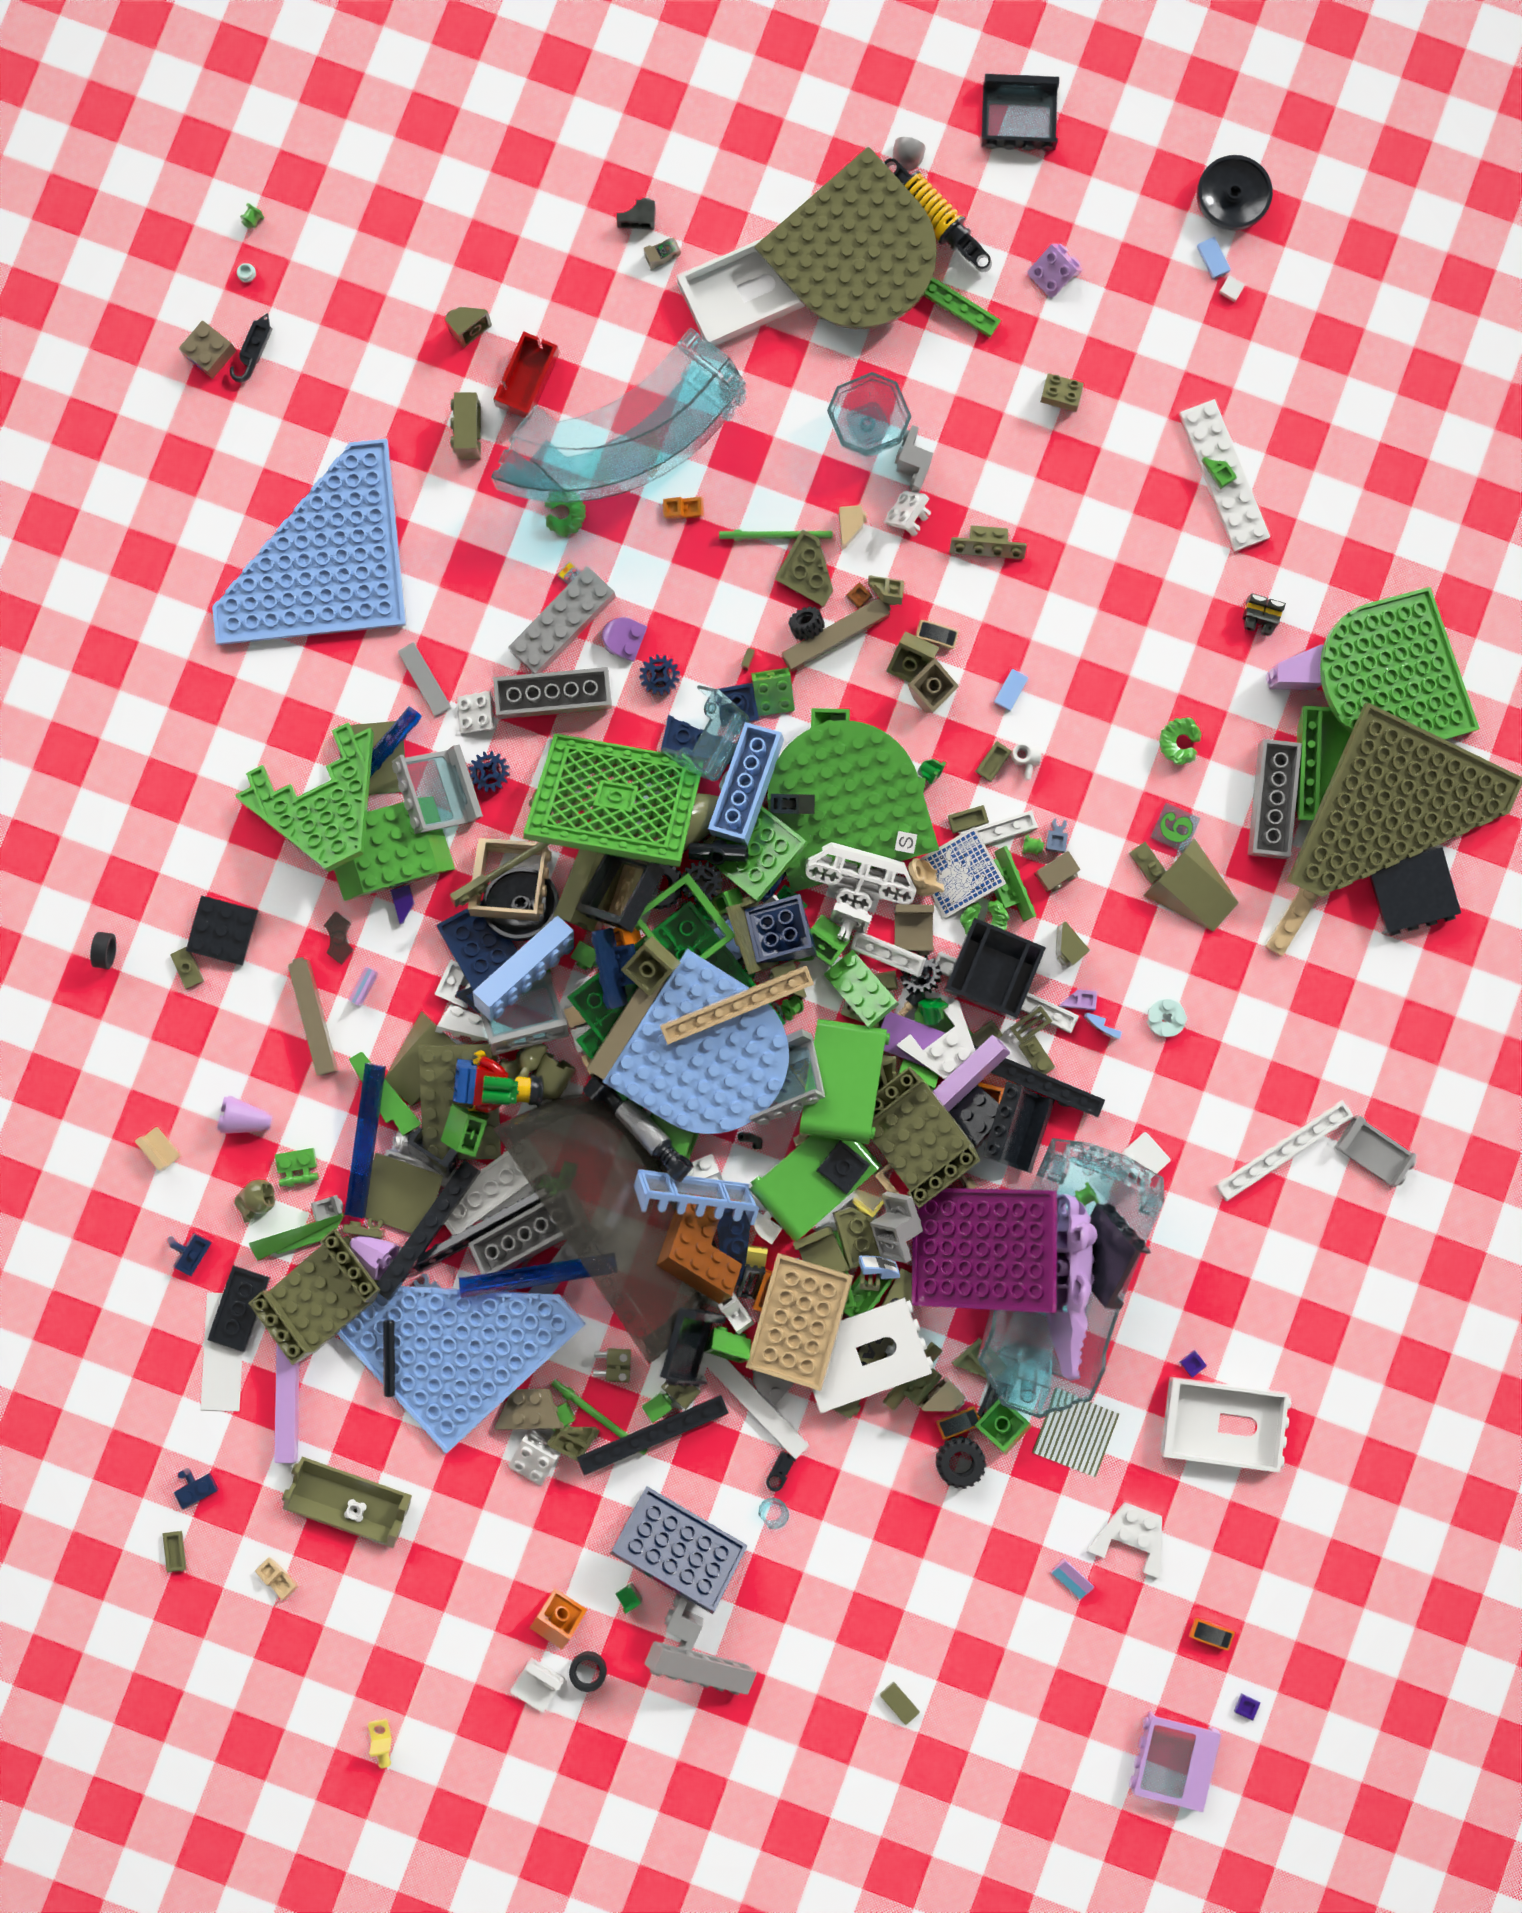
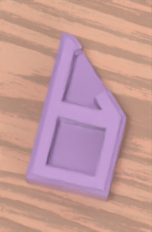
[1060,989,1097,1011]

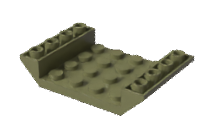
[872,1067,981,1208]
[249,1228,380,1365]

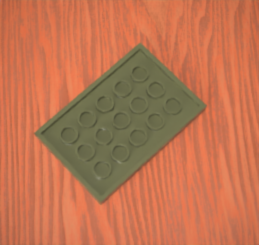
[418,1044,501,1160]

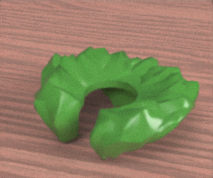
[544,489,586,537]
[1159,717,1202,765]
[960,900,1009,934]

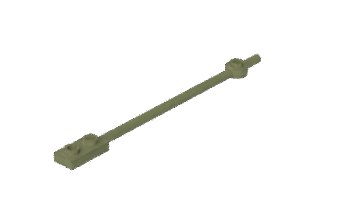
[450,777,644,907]

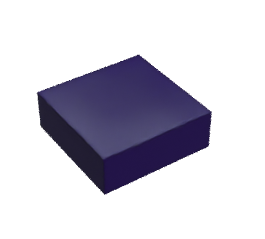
[1179,1350,1207,1378]
[1234,1693,1261,1721]

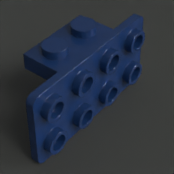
[591,928,636,1010]

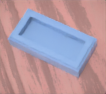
[1197,236,1231,279]
[994,669,1029,711]

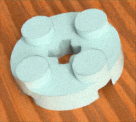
[1147,999,1187,1037]

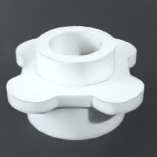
[344,1499,367,1522]

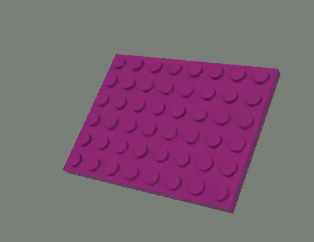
[912,1188,1057,1313]

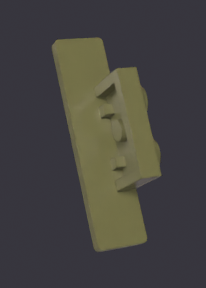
[949,525,1027,559]
[883,1342,943,1410]

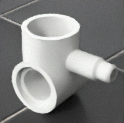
[1011,743,1042,780]

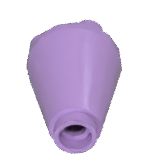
[217,1095,272,1133]

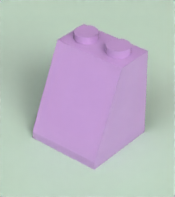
[1266,645,1323,690]

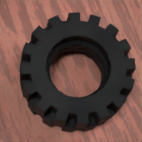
[788,606,825,641]

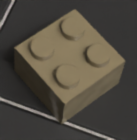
[178,320,237,379]

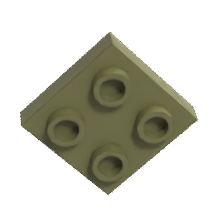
[1040,373,1084,412]

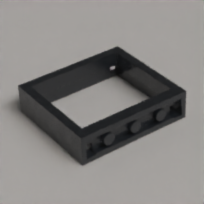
[575,854,666,933]

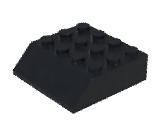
[943,918,1046,1020]

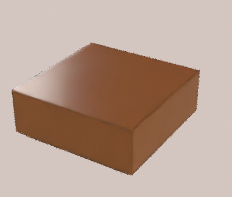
[846,582,873,609]

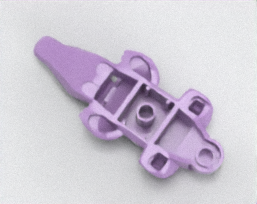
[1046,1194,1097,1380]

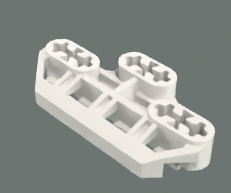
[805,842,917,911]

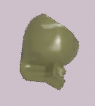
[234,1179,275,1223]

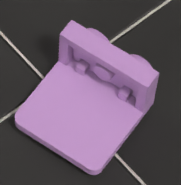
[1027,243,1083,298]

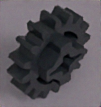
[681,861,723,903]
[900,955,943,996]

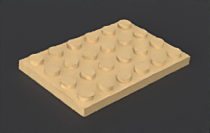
[746,1253,853,1391]

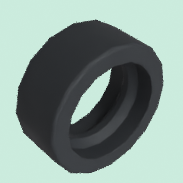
[90,931,117,969]
[569,1651,607,1692]

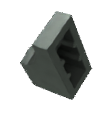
[616,198,656,230]
[771,794,815,814]

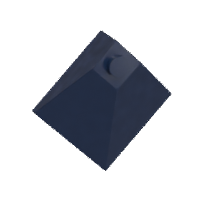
[744,894,817,964]

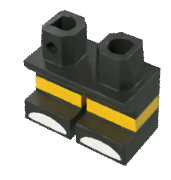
[1242,593,1286,636]

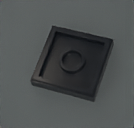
[816,1140,871,1195]

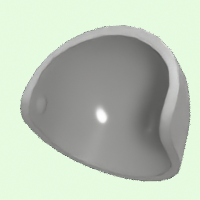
[892,136,926,170]

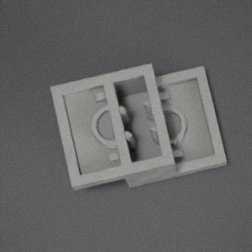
[895,425,934,493]
[870,1191,923,1263]
[664,1594,704,1650]

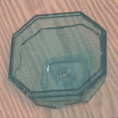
[827,372,912,457]

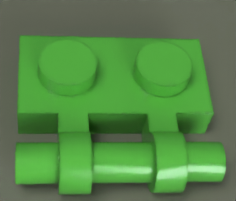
[275,1148,319,1187]

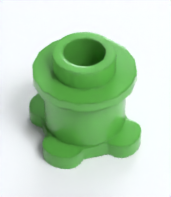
[240,203,265,229]
[1022,834,1044,856]
[778,996,804,1021]
[1075,1182,1099,1208]

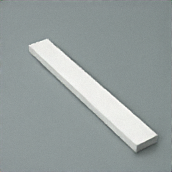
[935,951,1079,1033]
[1215,1100,1354,1201]
[702,1352,810,1459]

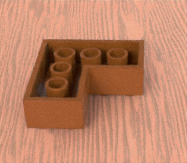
[656,1194,742,1304]

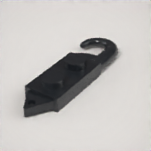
[230,313,273,383]

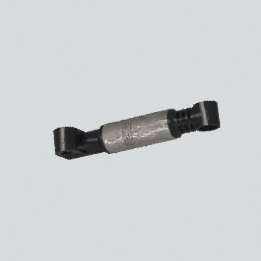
[583,1074,693,1182]

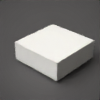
[1219,275,1245,302]

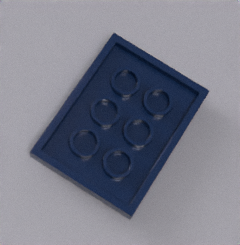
[436,900,517,991]

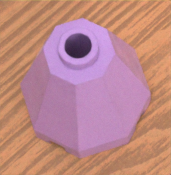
[349,1235,400,1280]

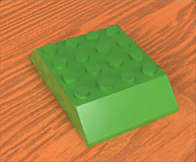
[1296,706,1351,821]
[334,797,455,901]

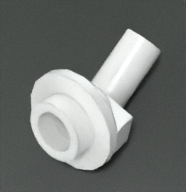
[393,1130,416,1151]

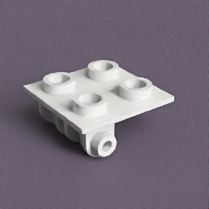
[457,691,495,734]

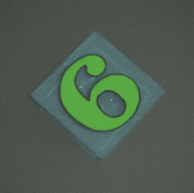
[1150,802,1201,852]

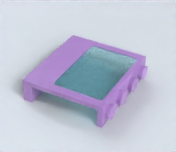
[1129,1711,1221,1812]

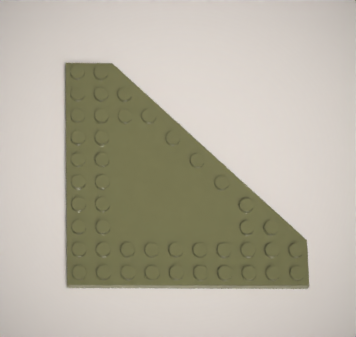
[1287,703,1522,897]

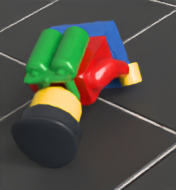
[453,1050,544,1112]

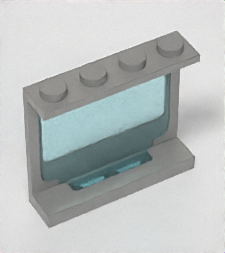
[392,744,483,834]
[480,972,569,1055]
[749,1029,825,1125]

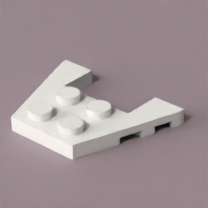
[897,1000,975,1079]
[1087,1501,1162,1579]

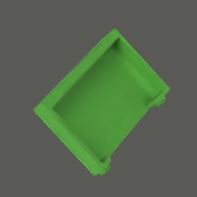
[800,1019,890,1144]
[749,1135,882,1242]

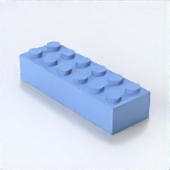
[708,722,784,846]
[473,915,574,1021]

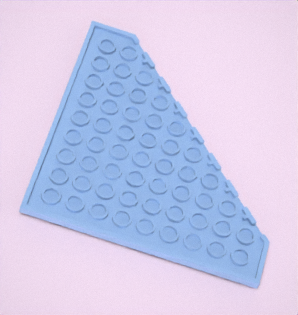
[212,439,406,645]
[337,1286,586,1454]

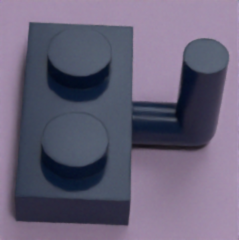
[167,1233,212,1276]
[174,1468,219,1510]

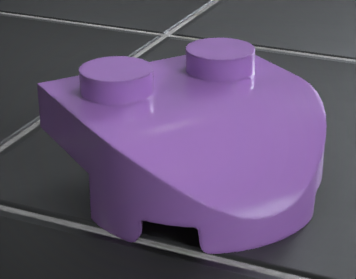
[601,617,648,662]

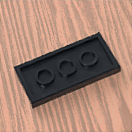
[207,1265,271,1352]

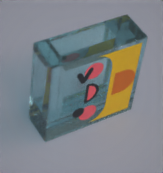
[557,561,581,585]

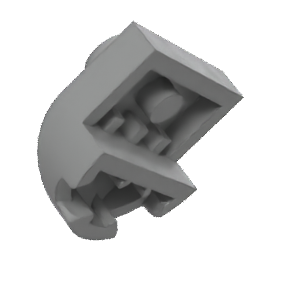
[752,1370,795,1405]

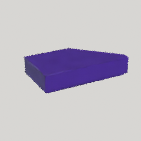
[390,885,415,925]

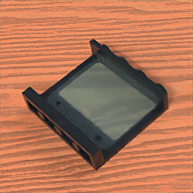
[981,73,1060,151]

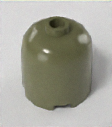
[532,1052,576,1101]

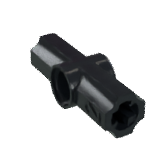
[688,840,749,865]

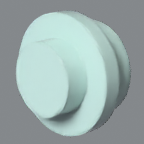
[237,263,256,282]

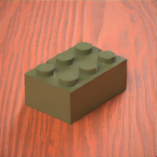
[450,392,481,460]

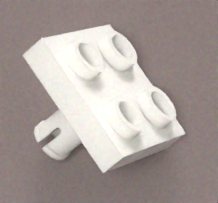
[830,902,872,942]

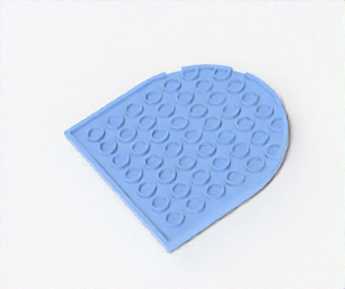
[602,949,789,1134]

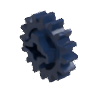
[639,654,680,696]
[468,751,510,793]

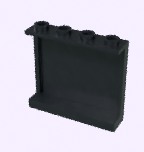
[1370,847,1461,936]
[982,1082,1055,1173]
[1090,1203,1151,1310]
[660,1307,726,1387]

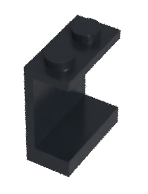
[407,1127,459,1178]

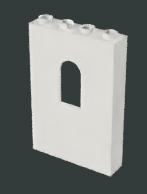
[677,237,805,349]
[812,1298,934,1413]
[1160,1376,1291,1473]

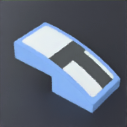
[1084,1013,1122,1039]
[858,1256,900,1279]

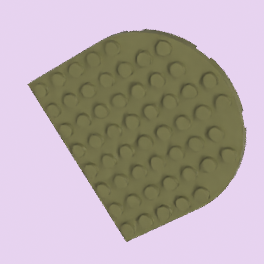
[754,146,937,329]

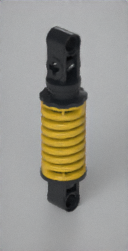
[884,158,992,273]

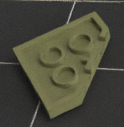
[775,529,833,607]
[832,1207,881,1269]

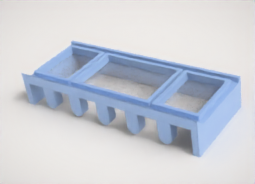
[634,1170,760,1225]

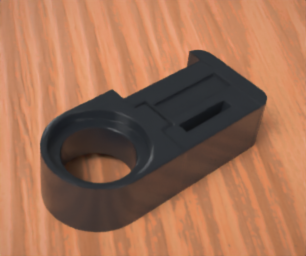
[766,1451,796,1491]

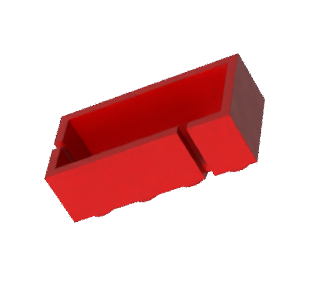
[493,331,560,420]

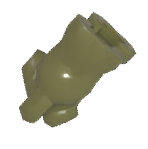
[499,1043,548,1081]

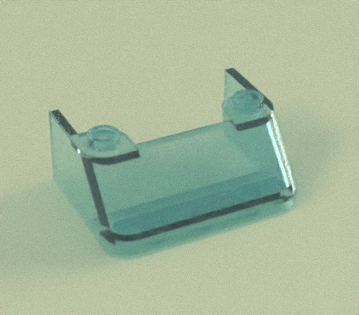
[661,685,749,781]

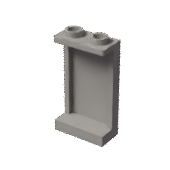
[1334,1115,1418,1187]

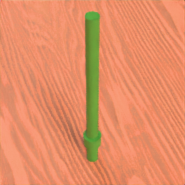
[719,529,833,541]
[551,1379,648,1456]

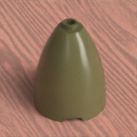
[649,793,719,852]

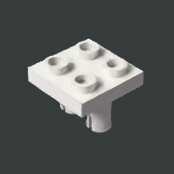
[884,491,931,536]

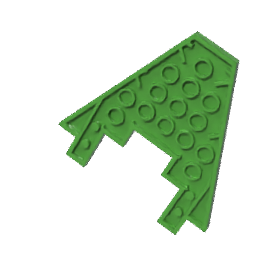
[235,722,374,872]

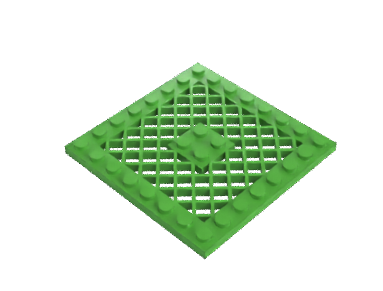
[523,733,704,867]

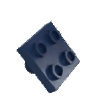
[715,683,759,727]

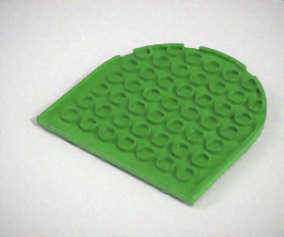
[1320,587,1480,740]
[767,720,939,892]

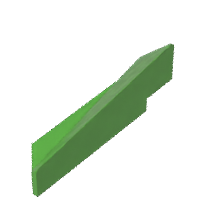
[349,1052,421,1136]
[248,1213,345,1261]

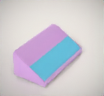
[349,967,379,1006]
[1051,1558,1094,1600]

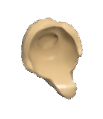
[908,858,945,897]

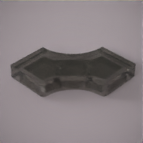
[323,911,354,965]

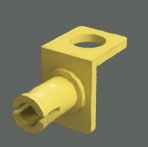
[852,1197,884,1218]
[368,1719,392,1768]

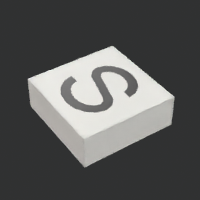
[895,831,917,854]

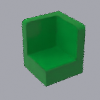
[615,1582,643,1614]

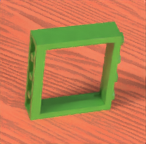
[635,873,735,959]

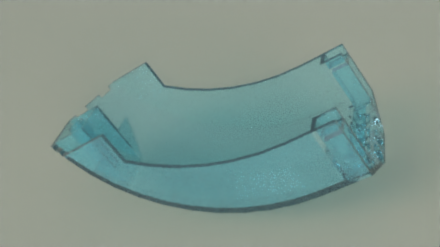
[491,327,747,503]
[978,1138,1165,1419]

